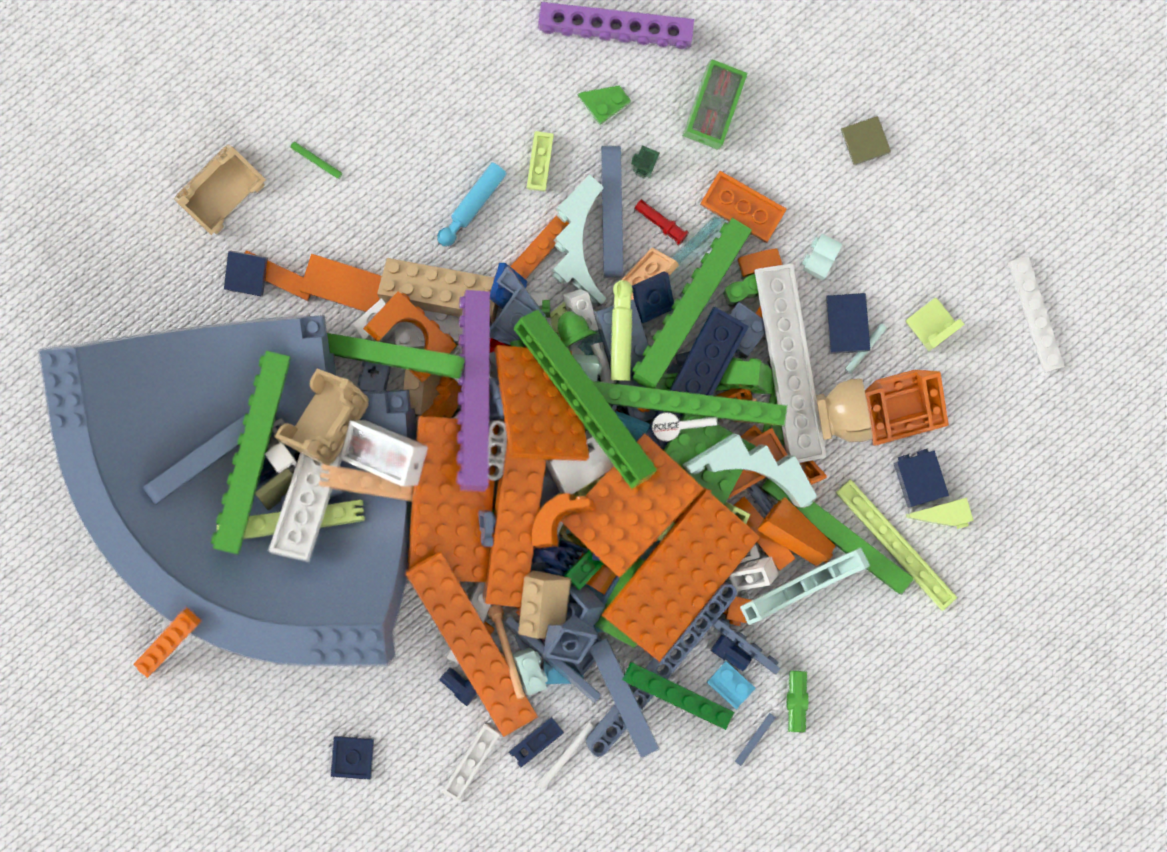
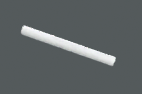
[538,723,595,790]

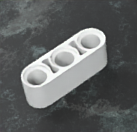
[488,420,507,480]

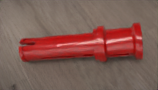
[634,199,689,246]

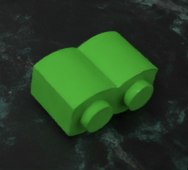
[723,274,759,306]

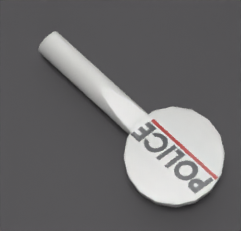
[652,413,717,441]

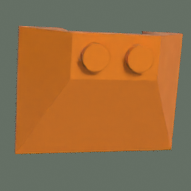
[865,370,949,446]

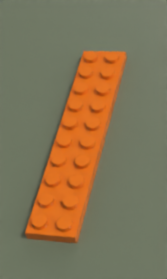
[405,551,538,737]

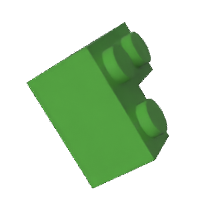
[721,358,774,394]

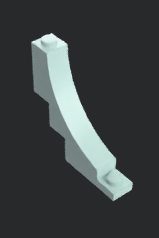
[683,434,817,508]

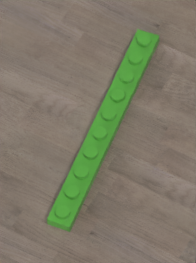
[593,381,787,426]

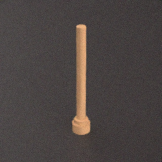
[488,605,525,699]

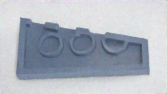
[712,619,781,675]

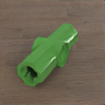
[786,671,809,732]

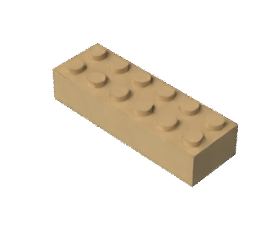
[377,258,499,323]

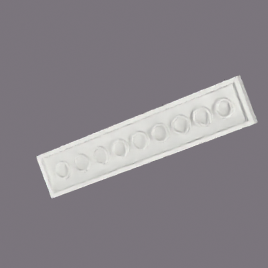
[755,263,826,463]

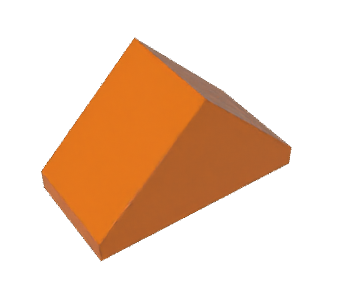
[799,460,827,485]

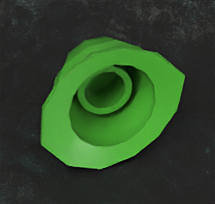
[558,311,597,347]

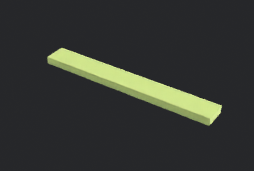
[835,479,958,611]

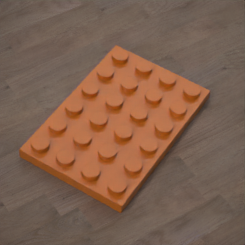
[494,345,589,461]
[561,433,704,578]

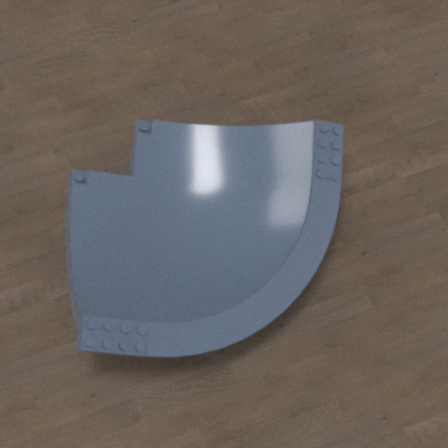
[39,315,417,666]

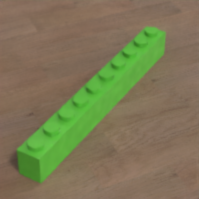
[632,218,752,389]
[513,310,657,489]
[211,351,291,555]

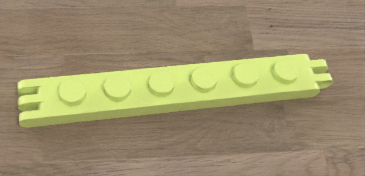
[217,500,365,539]

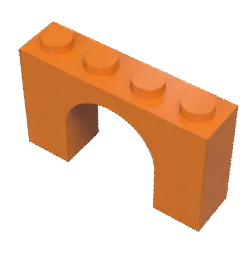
[363,291,457,382]

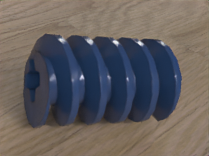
[543,540,584,577]

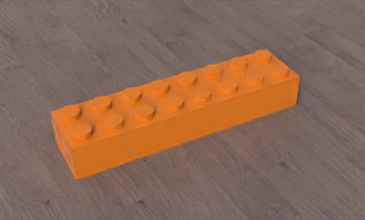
[482,441,546,607]

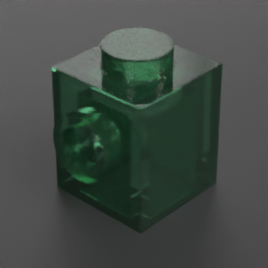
[631,145,660,179]

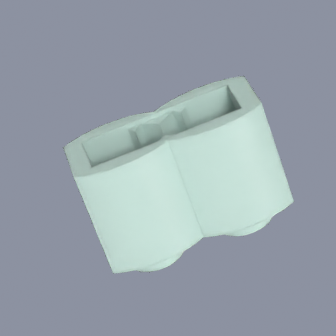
[802,234,843,280]

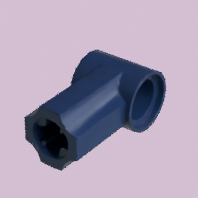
[532,546,567,565]
[710,634,753,671]
[439,667,477,706]

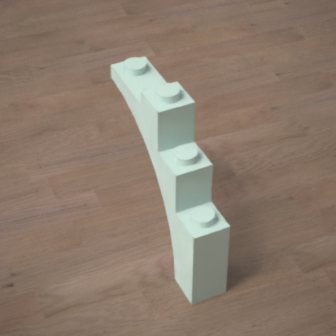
[552,174,606,306]
[740,548,870,625]

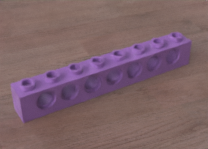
[538,2,694,49]

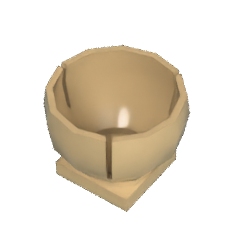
[816,379,873,442]

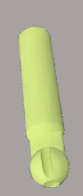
[610,280,633,381]

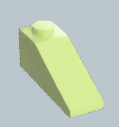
[906,498,974,529]

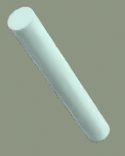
[845,324,887,374]

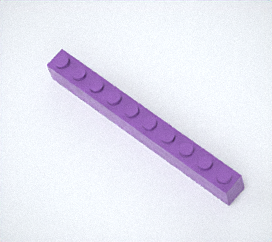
[457,290,490,491]

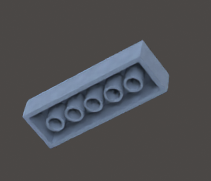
[594,299,658,421]

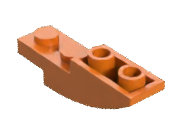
[422,376,461,418]

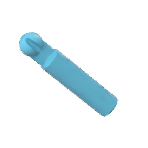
[437,162,507,247]

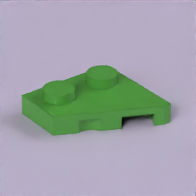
[578,85,631,125]

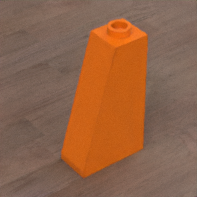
[758,497,836,566]

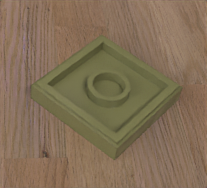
[841,116,891,165]
[255,468,293,511]

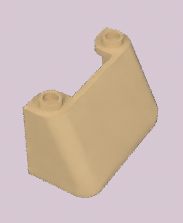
[174,144,266,235]
[274,369,369,465]

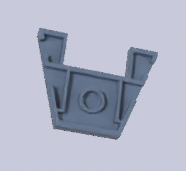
[489,266,546,347]

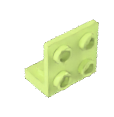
[906,298,965,351]

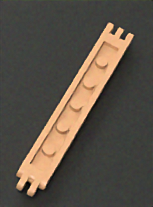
[319,465,413,502]

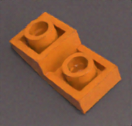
[737,248,783,277]

